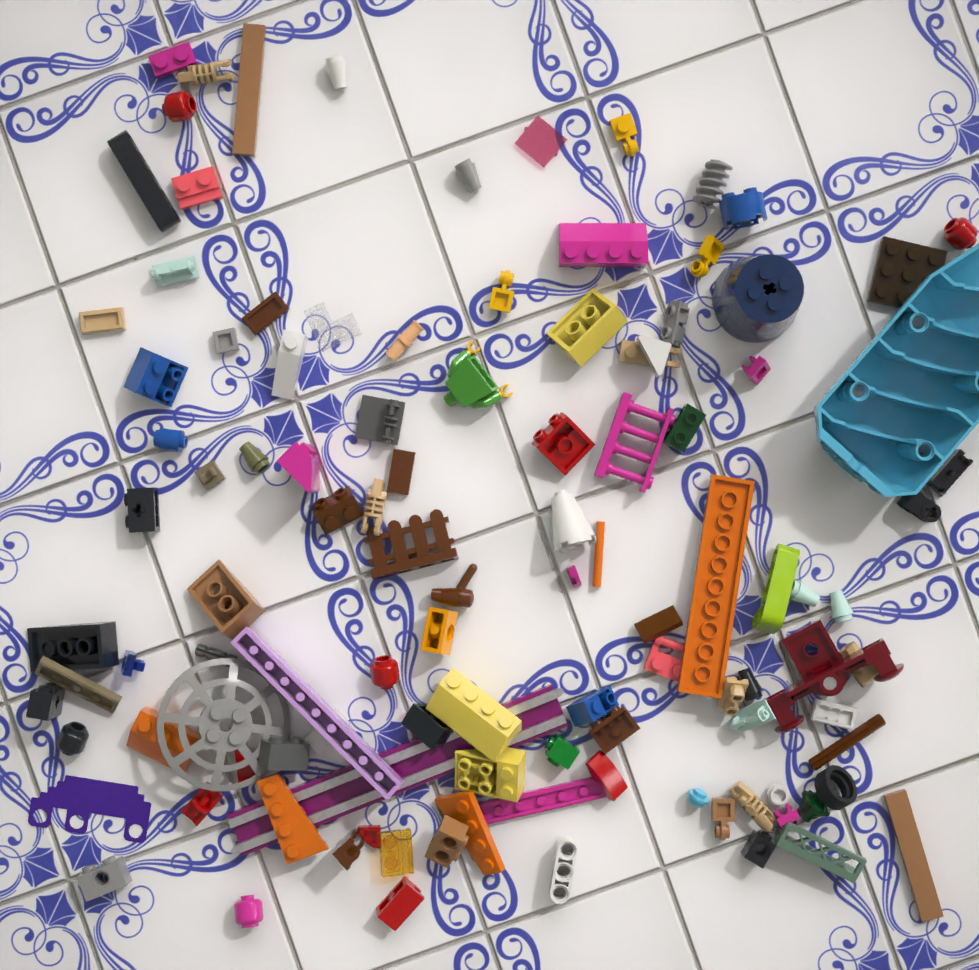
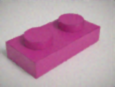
[148,42,198,79]

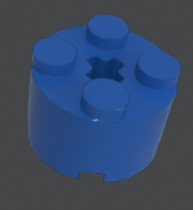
[719,187,767,230]

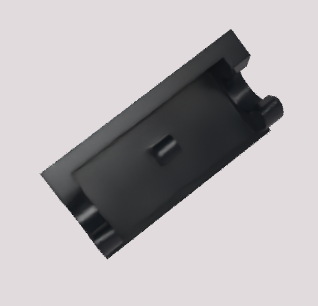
[926,449,973,497]
[401,703,454,750]

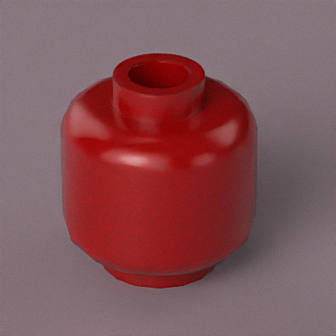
[162,91,197,122]
[944,217,978,250]
[370,655,400,690]

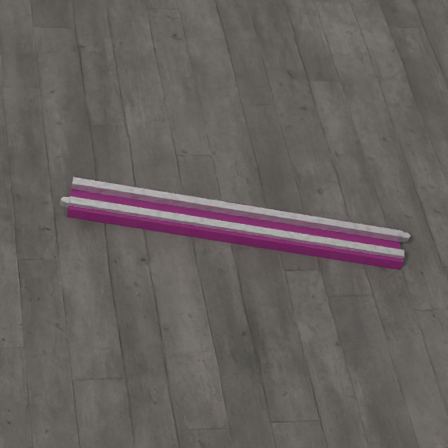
[227,684,568,856]

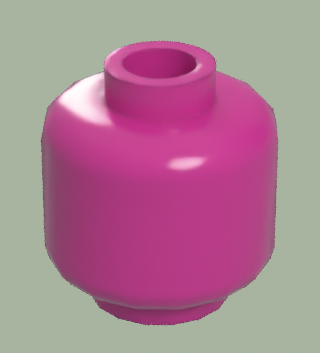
[234,895,263,928]

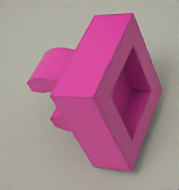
[741,356,771,385]
[775,803,802,831]

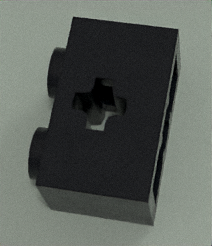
[124,487,160,533]
[26,682,65,721]

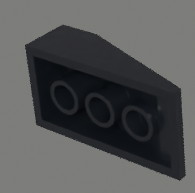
[27,621,119,672]

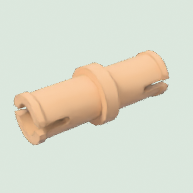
[385,320,424,362]

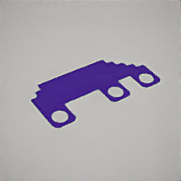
[28,775,151,843]

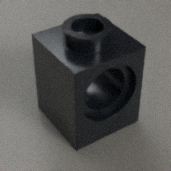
[741,830,776,868]

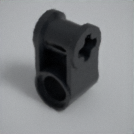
[896,491,941,522]

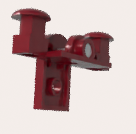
[765,619,904,733]

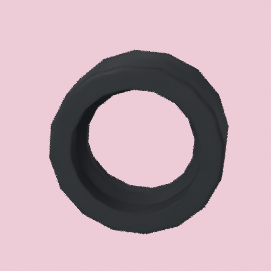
[814,765,857,810]

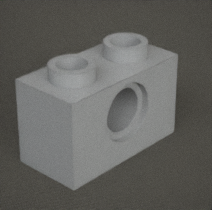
[76,855,132,902]

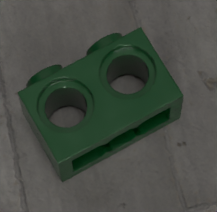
[662,403,706,453]

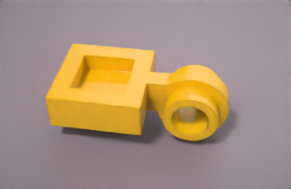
[609,113,639,157]
[691,234,725,278]
[488,270,514,313]

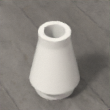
[325,56,347,90]

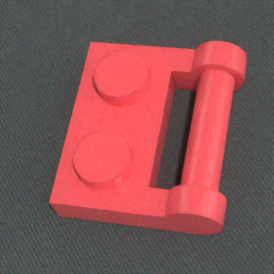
[643,635,684,682]

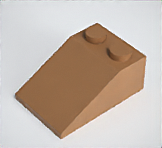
[187,560,265,640]

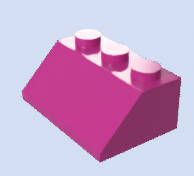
[277,442,320,493]

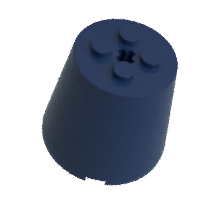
[712,254,804,343]

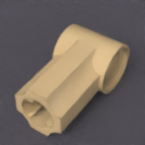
[839,641,879,688]

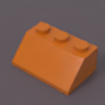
[126,706,201,772]

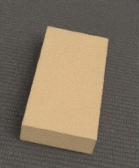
[79,307,126,335]

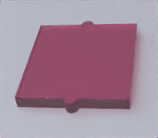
[515,116,567,168]

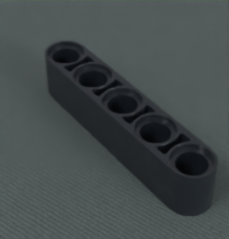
[107,130,181,233]

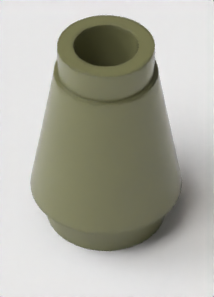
[239,442,270,474]

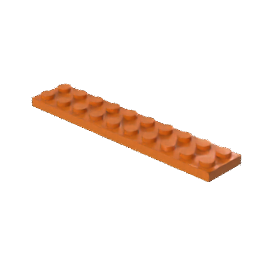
[677,474,755,699]

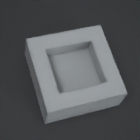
[212,328,240,354]

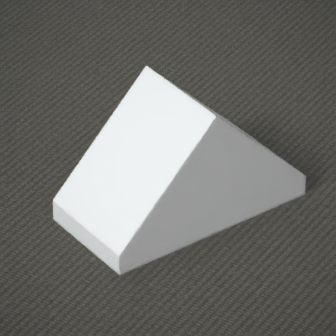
[636,335,672,378]

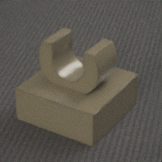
[194,460,226,490]

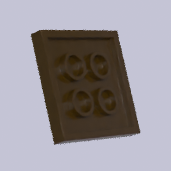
[867,236,948,308]

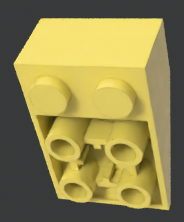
[455,747,526,802]

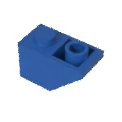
[566,685,619,727]

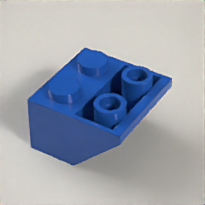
[123,347,188,407]

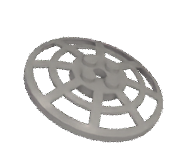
[156,658,290,791]

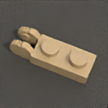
[619,340,682,368]

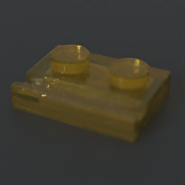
[378,828,414,878]

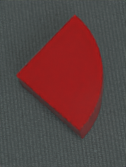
[358,825,381,848]

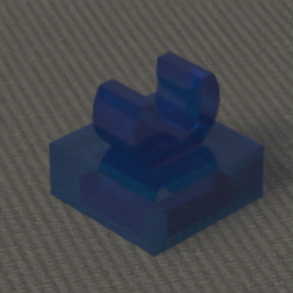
[120,650,145,677]

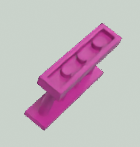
[594,392,676,493]

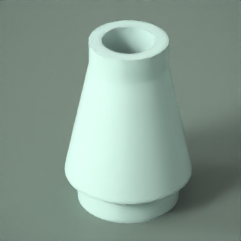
[789,580,820,607]
[829,590,853,624]

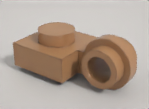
[711,798,735,840]

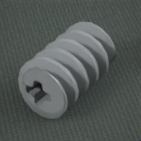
[693,159,733,209]

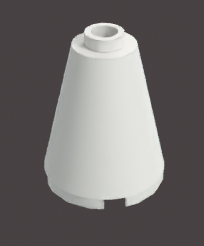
[551,490,597,553]

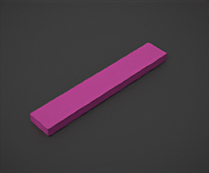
[478,777,607,824]

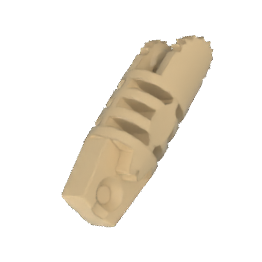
[177,59,235,86]
[360,478,387,536]
[729,781,776,833]

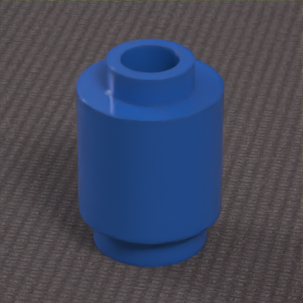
[153,428,188,452]

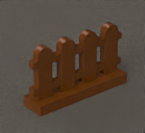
[363,509,459,580]

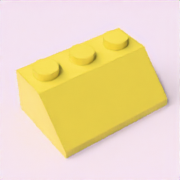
[546,288,628,367]

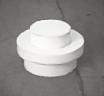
[767,783,789,806]

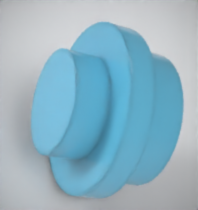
[687,788,709,808]

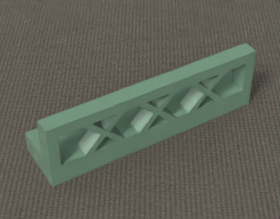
[773,821,867,883]

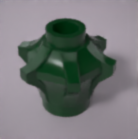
[797,790,830,823]

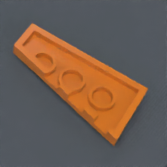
[256,773,329,865]
[434,790,505,875]

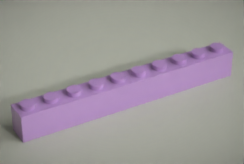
[230,627,405,800]

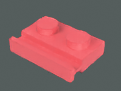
[171,166,223,210]

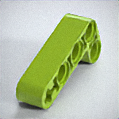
[752,543,800,634]

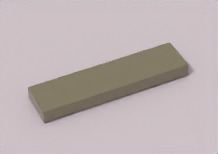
[35,656,122,713]

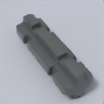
[195,644,238,667]

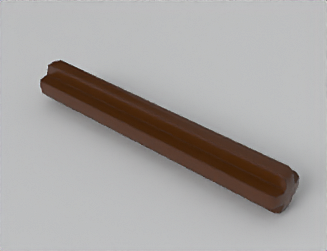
[809,714,886,770]

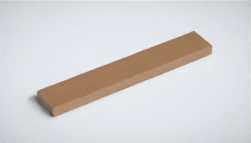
[232,23,266,157]
[883,789,944,922]

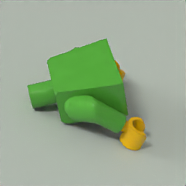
[444,341,513,408]

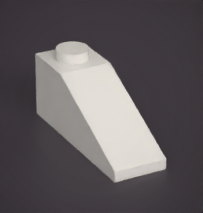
[271,330,308,400]

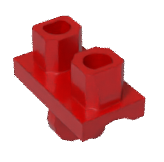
[181,781,224,826]

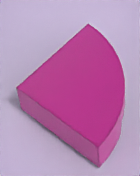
[566,565,582,588]

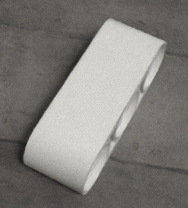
[549,836,577,904]

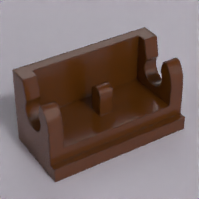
[332,828,364,870]

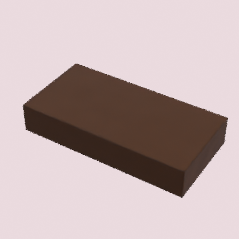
[242,291,290,336]
[387,449,416,495]
[634,605,683,644]

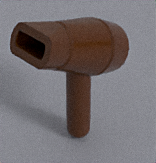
[431,564,477,608]

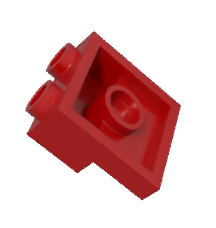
[532,412,596,476]

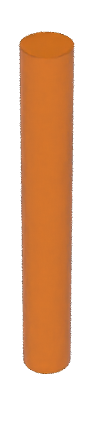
[592,521,605,587]

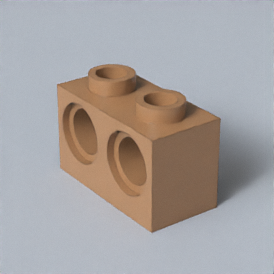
[424,815,469,868]

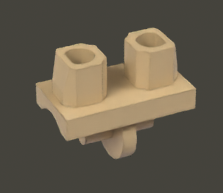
[716,676,749,716]

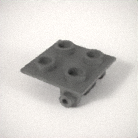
[355,395,405,445]

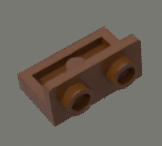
[311,486,364,535]
[589,706,641,755]

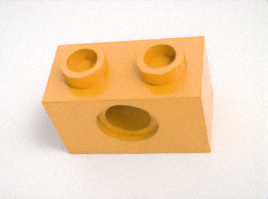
[420,607,458,655]

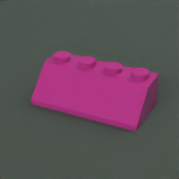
[559,223,648,267]

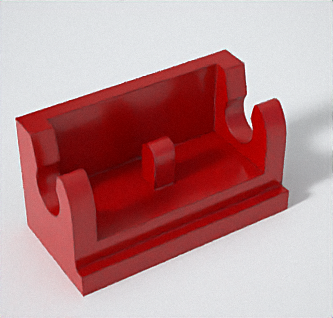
[376,876,425,931]

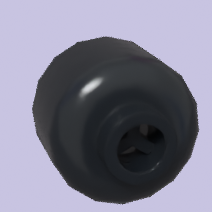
[56,722,89,756]

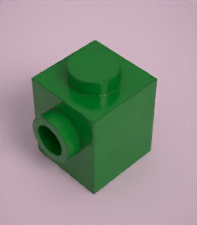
[544,734,580,770]

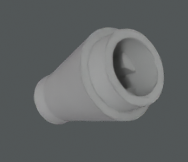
[454,158,482,193]

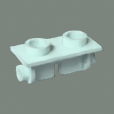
[151,256,199,287]
[730,699,776,731]

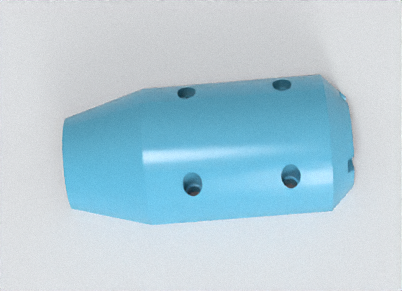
[814,243,979,497]

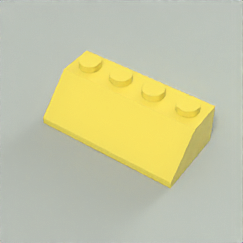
[426,668,522,762]

